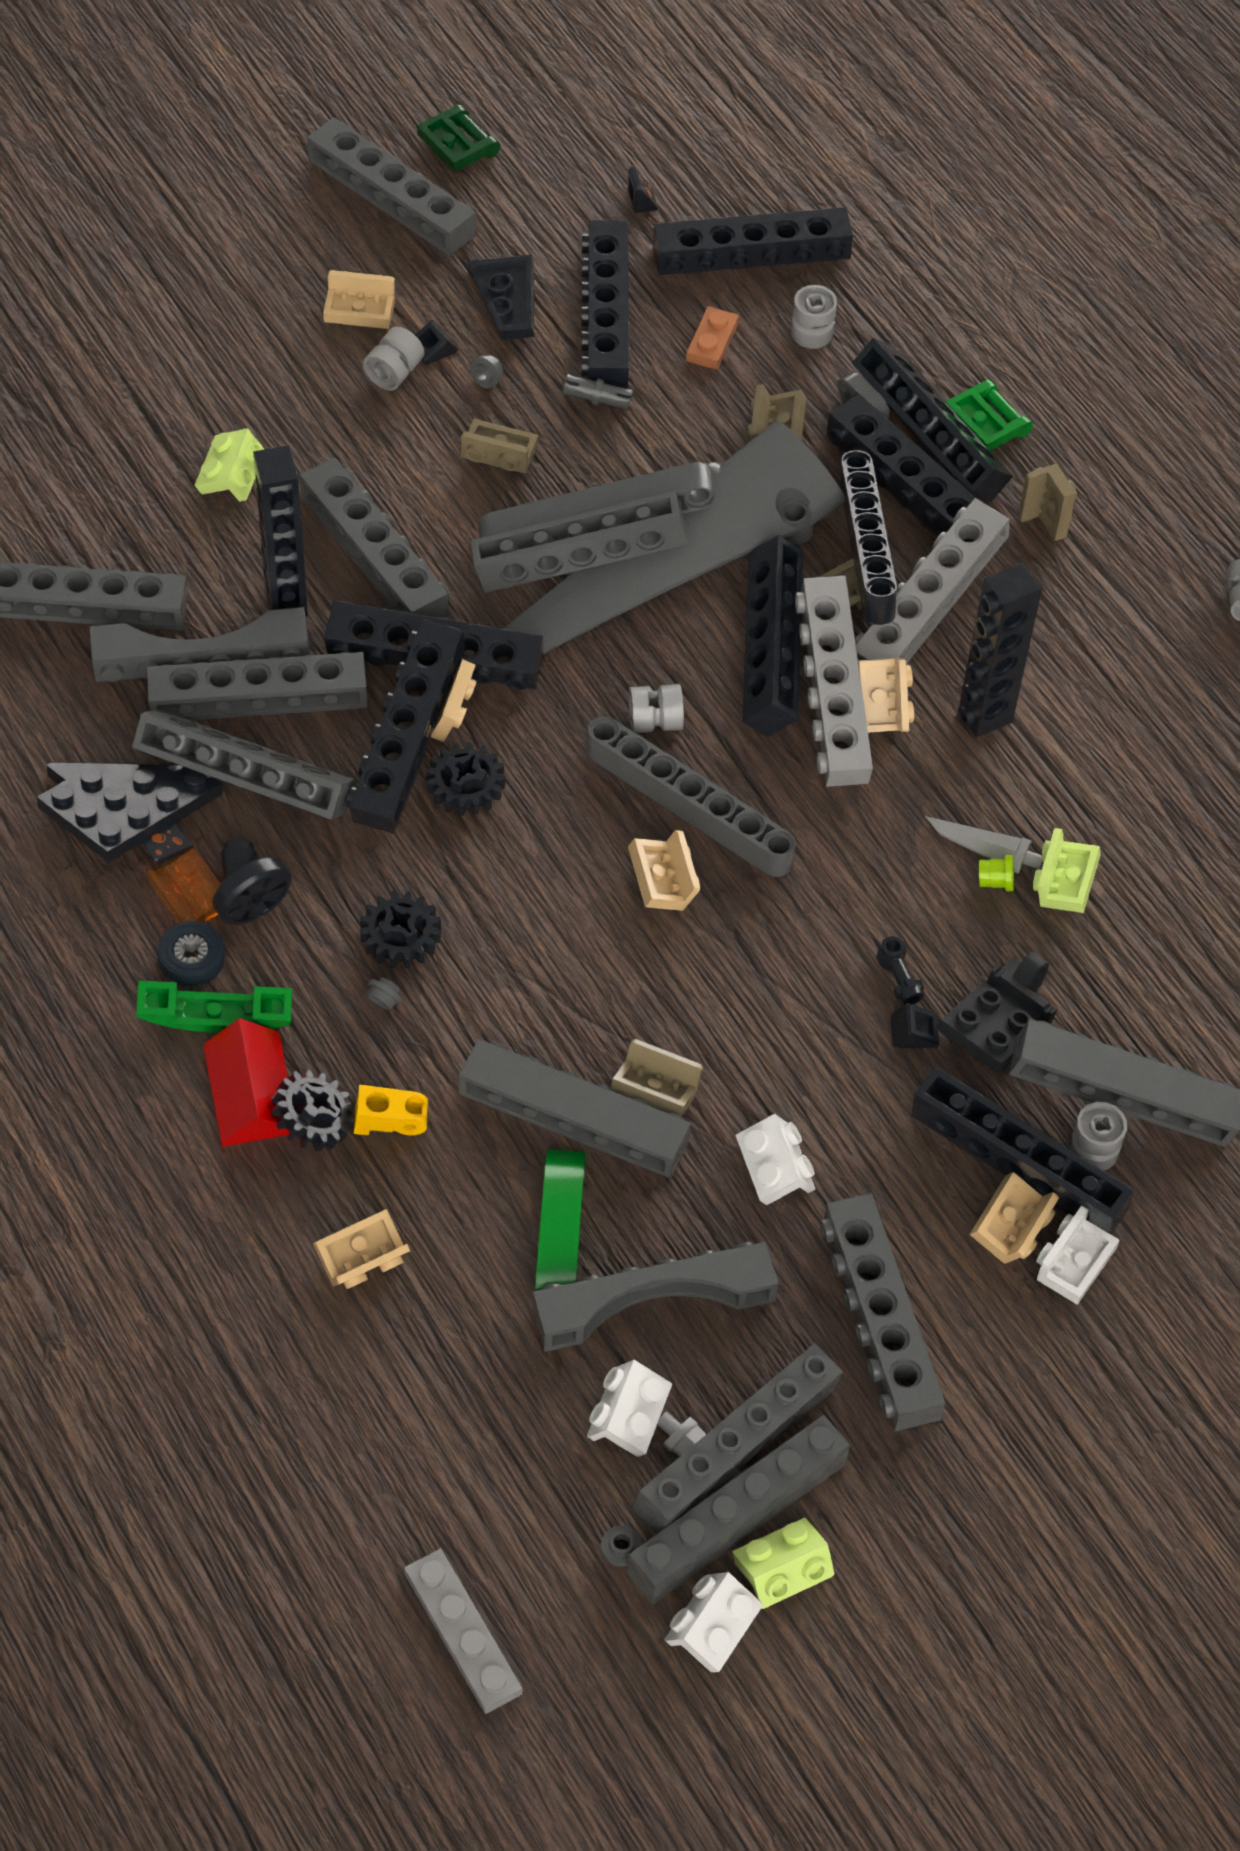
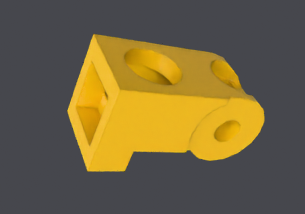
[354,1085,428,1136]

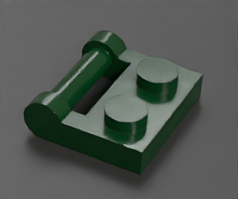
[417,105,501,172]

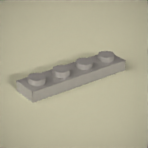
[404,1548,523,1714]

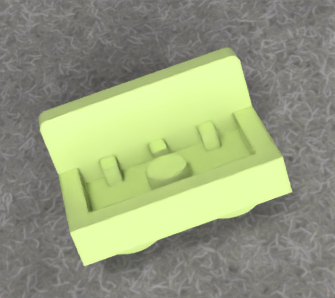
[194,428,264,502]
[1033,828,1101,913]
[732,1518,834,1609]

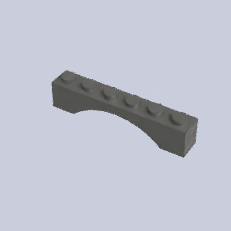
[90,607,309,682]
[533,1242,779,1352]

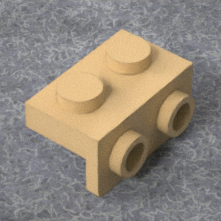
[323,270,395,329]
[858,657,914,733]
[412,659,477,742]
[628,830,700,911]
[969,1172,1059,1264]
[313,1209,410,1290]

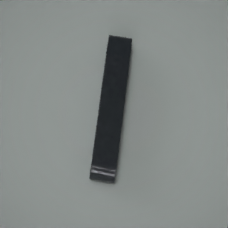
[840,450,897,625]

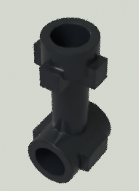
[876,936,924,1005]

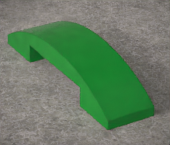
[136,981,292,1033]
[535,1149,586,1291]

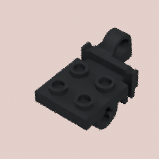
[938,952,1057,1073]

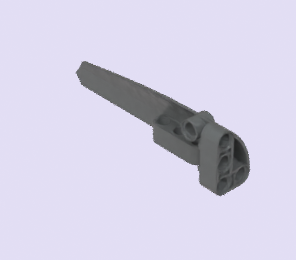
[503,421,845,654]

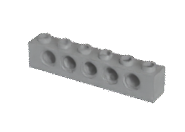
[855,498,1010,664]
[795,576,873,787]

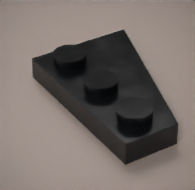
[467,254,534,340]

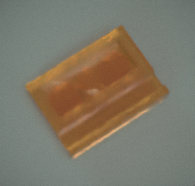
[147,848,220,923]

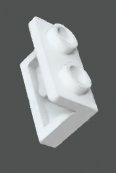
[736,1114,815,1205]
[1036,1206,1120,1305]
[587,1360,672,1457]
[665,1572,763,1672]

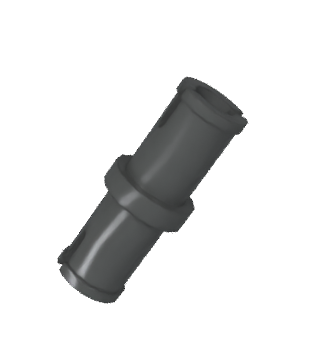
[563,373,633,411]

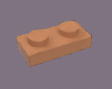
[686,306,739,370]

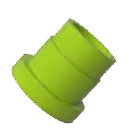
[979,855,1014,892]

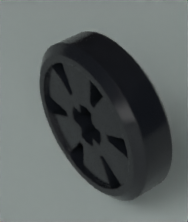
[213,858,292,924]

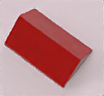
[203,1018,289,1147]

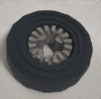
[157,921,226,986]

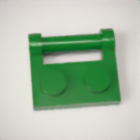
[945,380,1033,451]

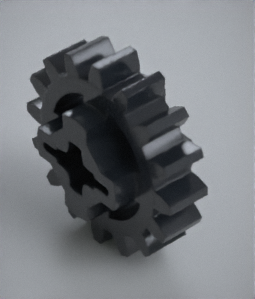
[426,742,505,816]
[360,891,441,968]
[271,1069,355,1151]

